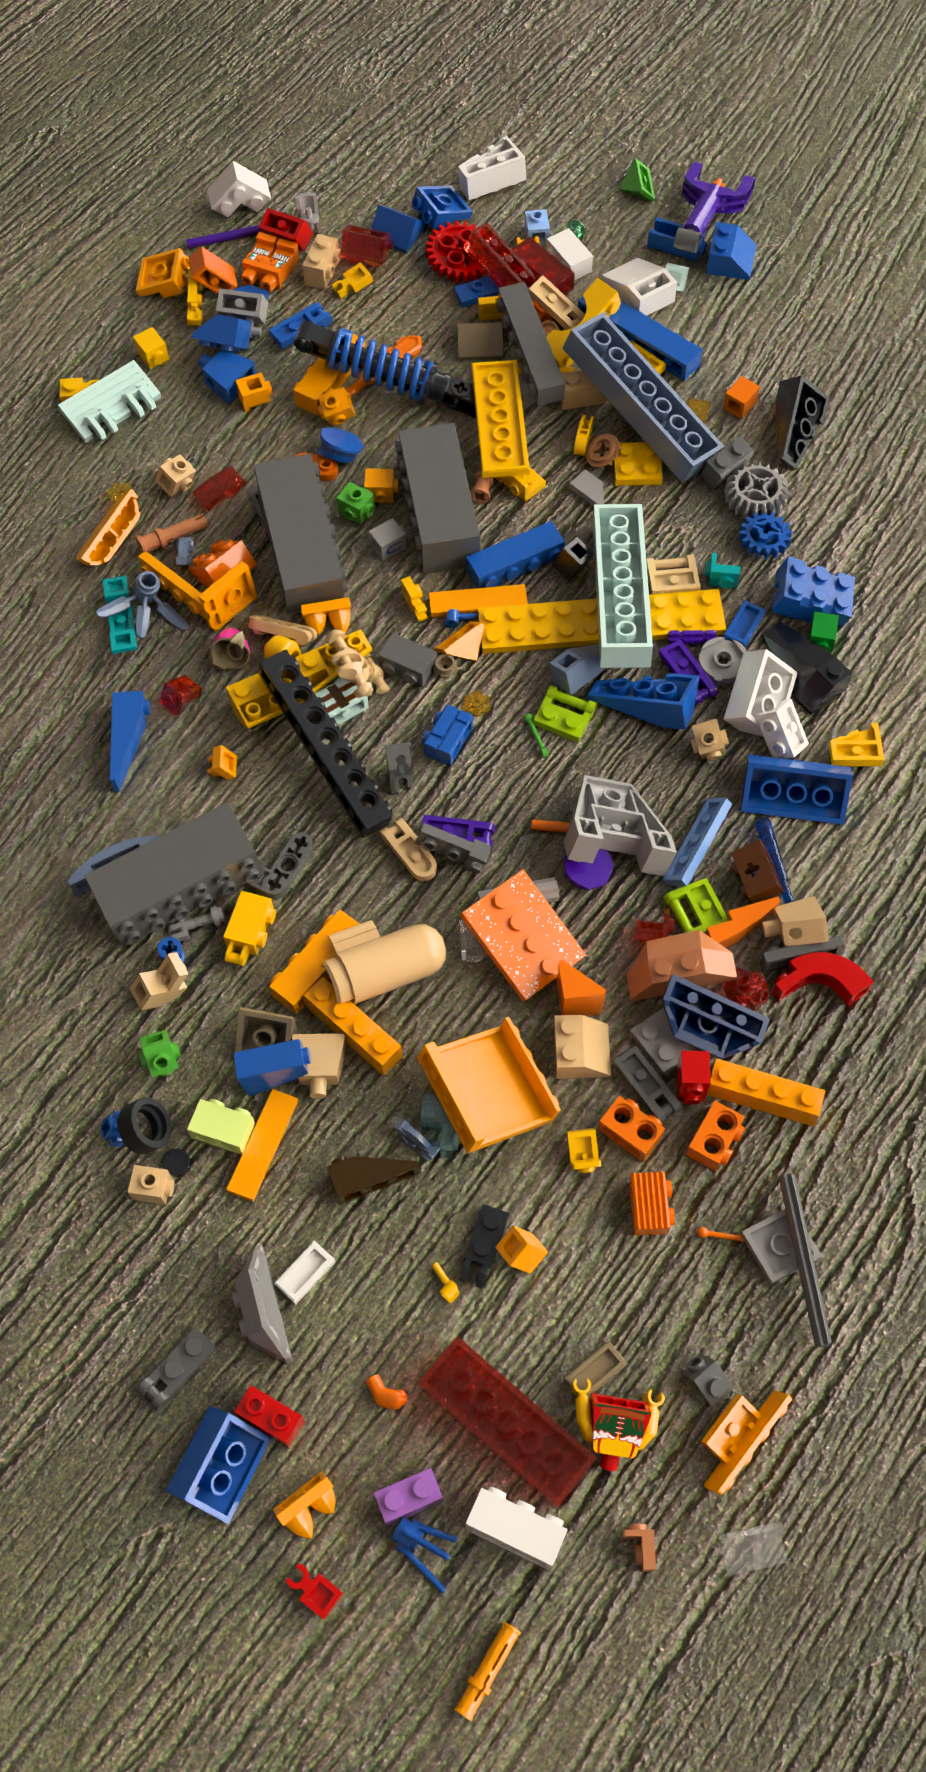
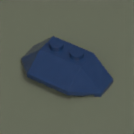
[662,974,770,1059]

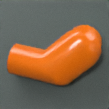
[366,1374,408,1410]

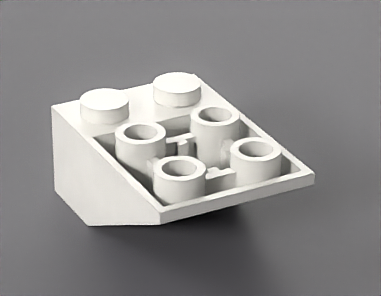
[601,258,677,316]

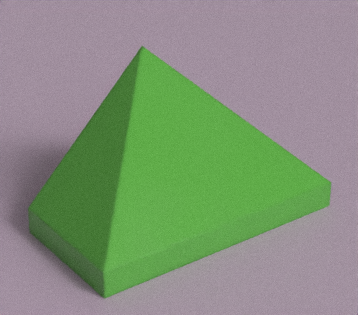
[620,158,655,202]

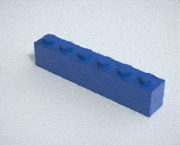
[578,297,703,381]

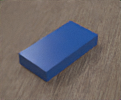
[723,600,766,648]

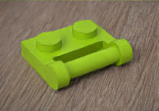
[533,685,597,743]
[663,878,729,934]

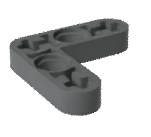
[243,832,313,900]

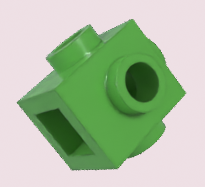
[336,482,375,525]
[139,1029,181,1077]

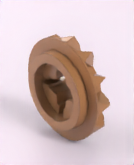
[586,434,622,469]

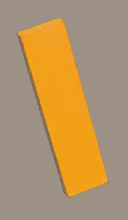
[429,584,528,618]
[226,1089,299,1202]

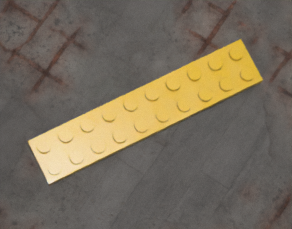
[478,589,726,654]

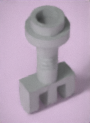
[168,905,227,941]

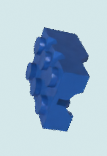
[772,556,855,627]

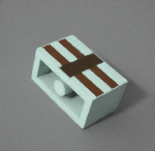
[315,677,369,725]

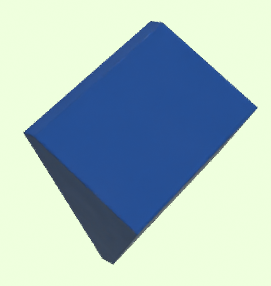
[369,205,428,254]

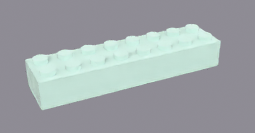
[593,504,653,668]

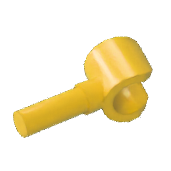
[432,1262,459,1303]

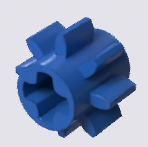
[100,1111,123,1147]

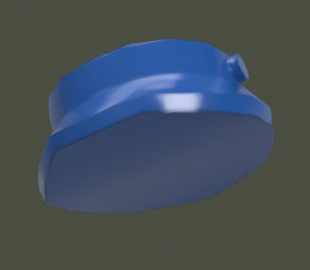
[317,427,364,463]

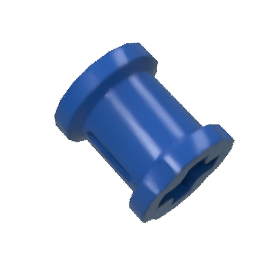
[157,937,185,963]

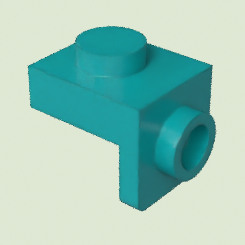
[704,553,740,588]

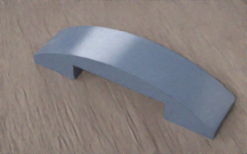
[68,836,160,897]

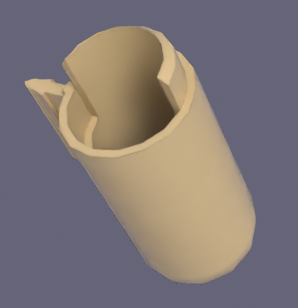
[321,920,447,1004]

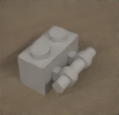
[216,288,269,338]

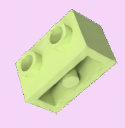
[187,1099,255,1155]

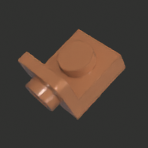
[622,1524,656,1572]

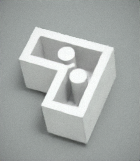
[207,161,271,217]

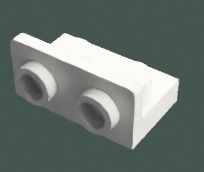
[756,699,809,759]

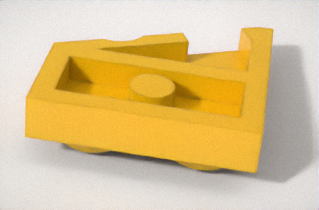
[829,723,884,766]

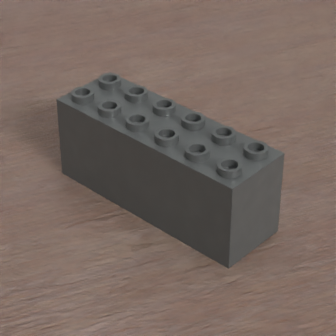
[395,423,480,574]
[254,454,348,614]
[84,802,265,946]

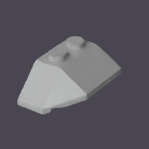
[232,1244,293,1364]

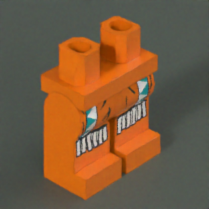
[241,232,299,293]

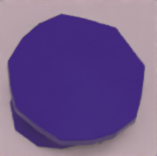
[564,849,614,890]

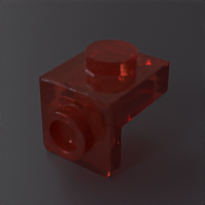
[159,675,203,715]
[634,909,674,943]

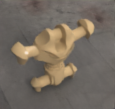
[327,629,390,698]

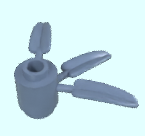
[96,571,189,638]

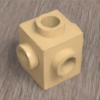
[155,455,196,497]
[690,719,729,761]

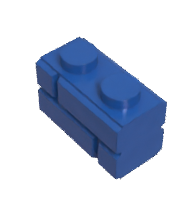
[421,704,473,766]

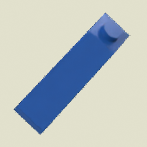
[110,691,151,792]

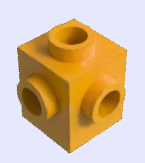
[318,387,356,425]

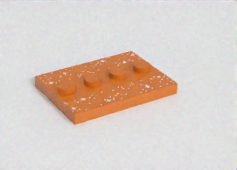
[460,869,586,1002]

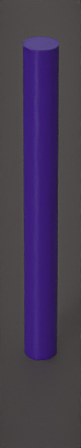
[186,225,261,249]

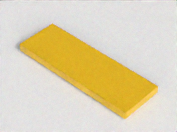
[471,360,529,478]

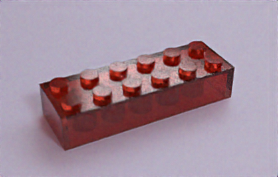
[418,1336,597,1511]

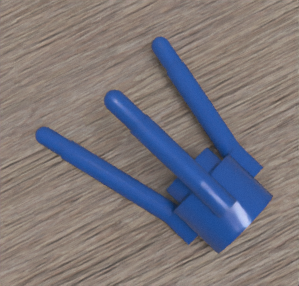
[392,1518,457,1593]

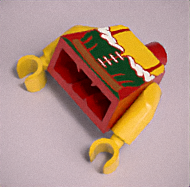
[572,1379,665,1471]

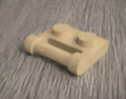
[646,554,701,594]

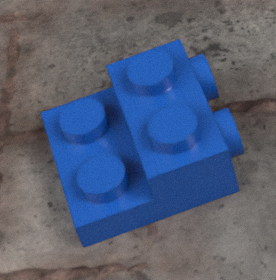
[412,185,473,229]

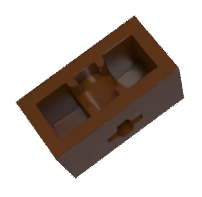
[731,840,784,904]

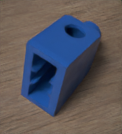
[199,350,256,404]

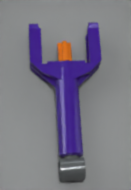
[674,161,756,253]

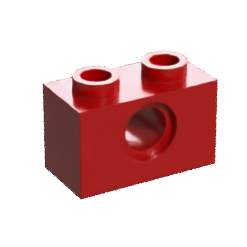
[258,208,313,252]
[676,1051,711,1105]
[235,1385,305,1448]

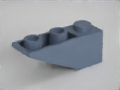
[549,644,606,695]

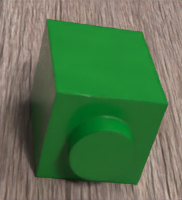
[808,611,839,653]

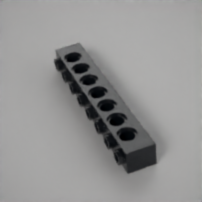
[258,649,393,838]

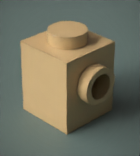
[128,1165,174,1205]

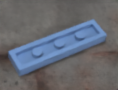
[663,798,732,886]

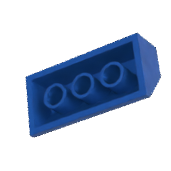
[741,754,853,825]

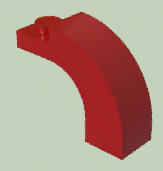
[772,952,874,1006]

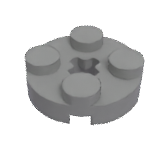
[698,637,747,686]

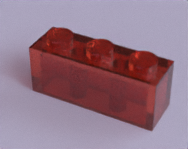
[509,237,575,296]

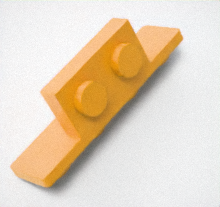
[701,1391,792,1495]

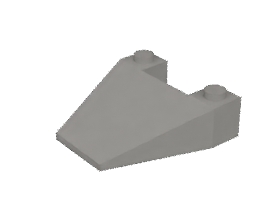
[563,775,677,876]

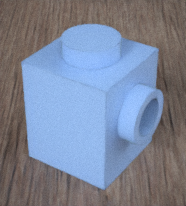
[524,209,550,246]

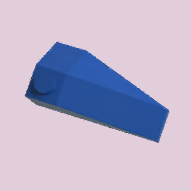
[588,673,699,730]

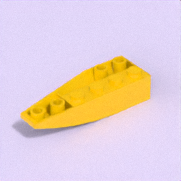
[226,629,372,729]

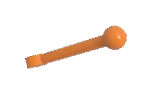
[697,1227,745,1242]

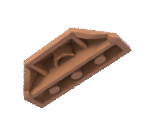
[627,930,738,1002]

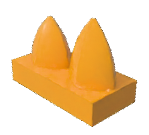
[301,597,351,635]
[273,1471,335,1539]

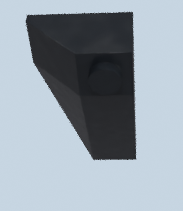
[775,375,830,470]

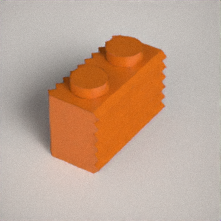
[189,246,238,294]
[629,1171,675,1236]

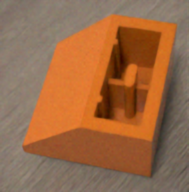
[188,539,257,588]

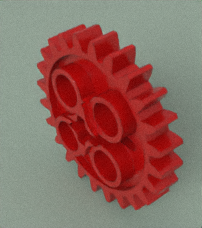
[426,221,496,283]

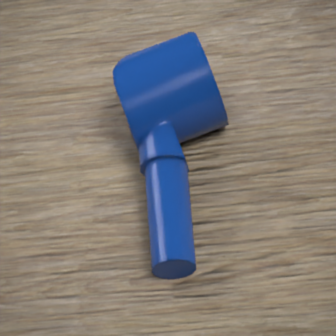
[445,609,479,628]

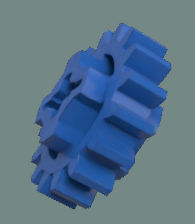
[739,512,792,560]

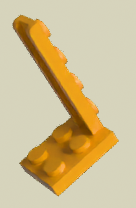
[138,552,258,632]

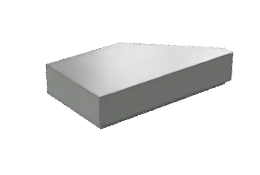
[569,469,604,506]

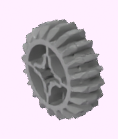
[724,462,789,520]

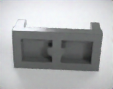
[385,742,413,795]

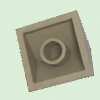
[457,322,503,360]
[235,1007,298,1052]

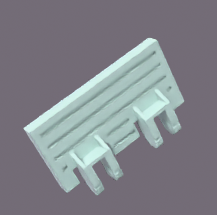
[58,360,161,443]

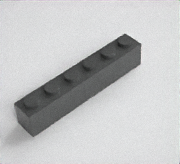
[495,282,565,406]

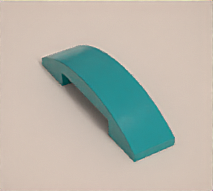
[102,575,137,654]

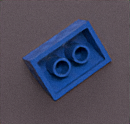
[165,1406,271,1524]

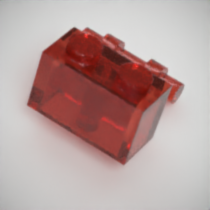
[340,225,394,267]

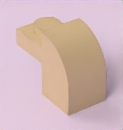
[130,952,188,1011]

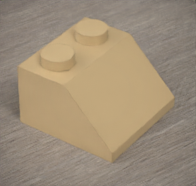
[553,1015,611,1079]

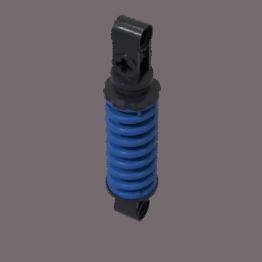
[294,321,476,418]

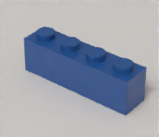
[466,521,565,588]

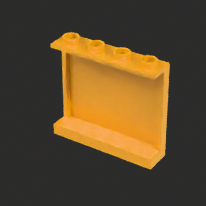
[417,1017,561,1154]

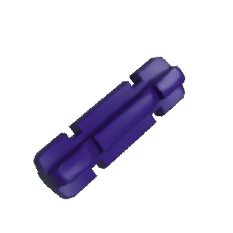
[668,630,717,644]

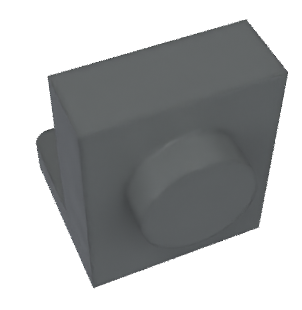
[681,1354,734,1408]

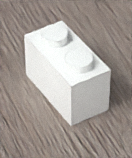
[545,228,593,282]

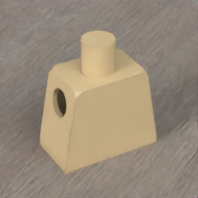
[762,896,829,946]
[292,1034,346,1099]

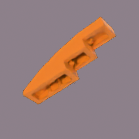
[706,896,780,948]

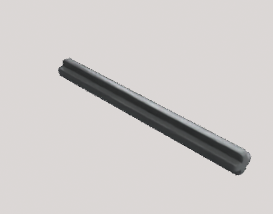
[779,1174,832,1347]

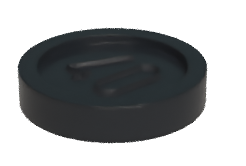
[162,1148,191,1177]

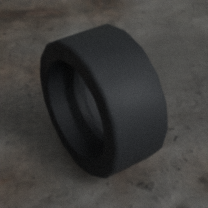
[117,1097,172,1154]

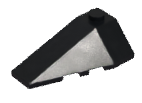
[762,622,853,715]

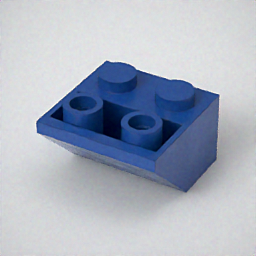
[191,314,252,352]

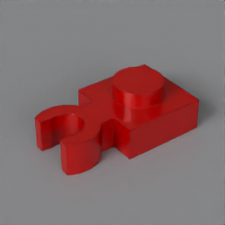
[286,1564,344,1620]

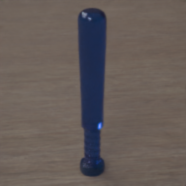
[755,818,794,904]

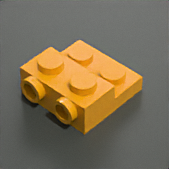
[136,248,190,298]

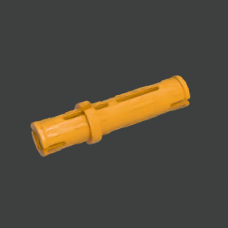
[454,1621,521,1721]

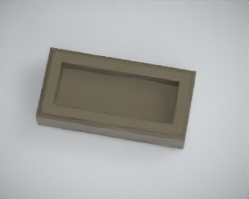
[564,1341,628,1398]

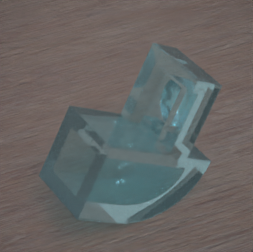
[420,1094,459,1159]

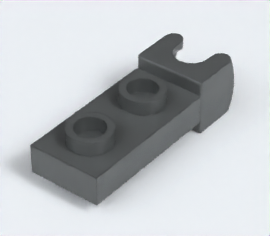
[415,823,491,873]

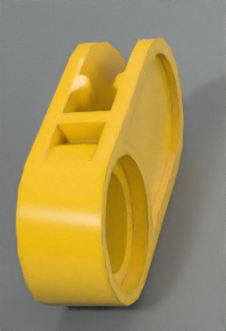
[574,414,594,456]

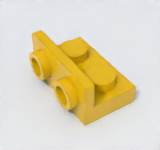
[495,467,546,502]

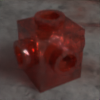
[722,967,771,1012]

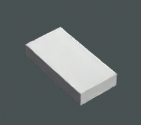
[274,1241,336,1305]

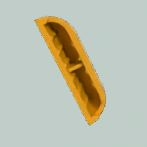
[76,489,140,566]

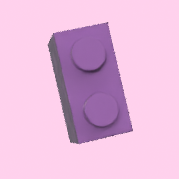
[374,1468,443,1527]

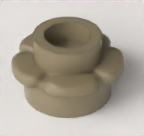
[433,654,457,678]

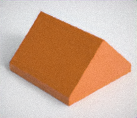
[556,959,606,1016]

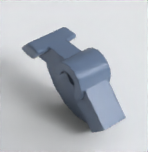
[176,537,194,566]
[393,1118,440,1161]

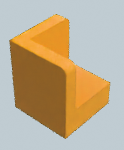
[495,1226,548,1273]

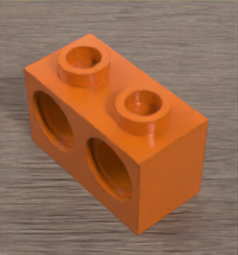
[598,1096,665,1162]
[686,1100,745,1172]

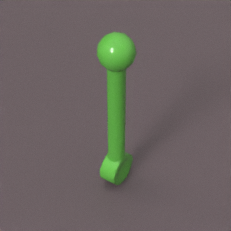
[524,713,548,758]

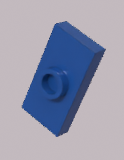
[454,274,501,308]

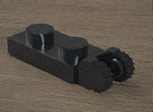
[458,1204,510,1289]

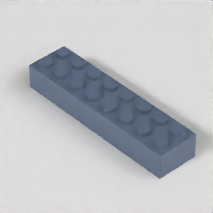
[562,312,724,483]

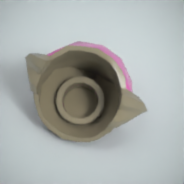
[210,628,251,670]

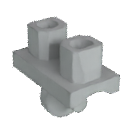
[294,192,322,233]

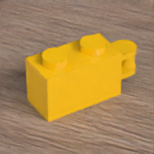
[223,891,276,966]

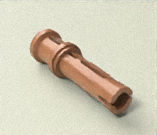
[470,460,494,504]
[135,513,208,553]

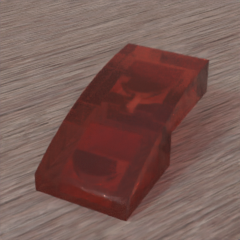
[192,466,247,511]

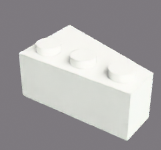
[458,135,526,200]

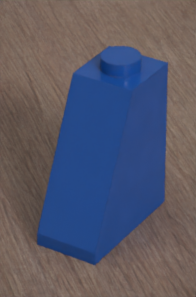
[234,1039,311,1096]

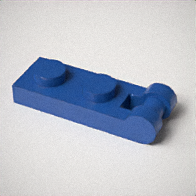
[269,302,333,349]

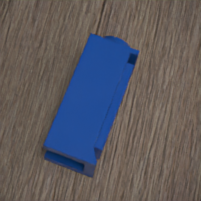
[647,217,707,263]

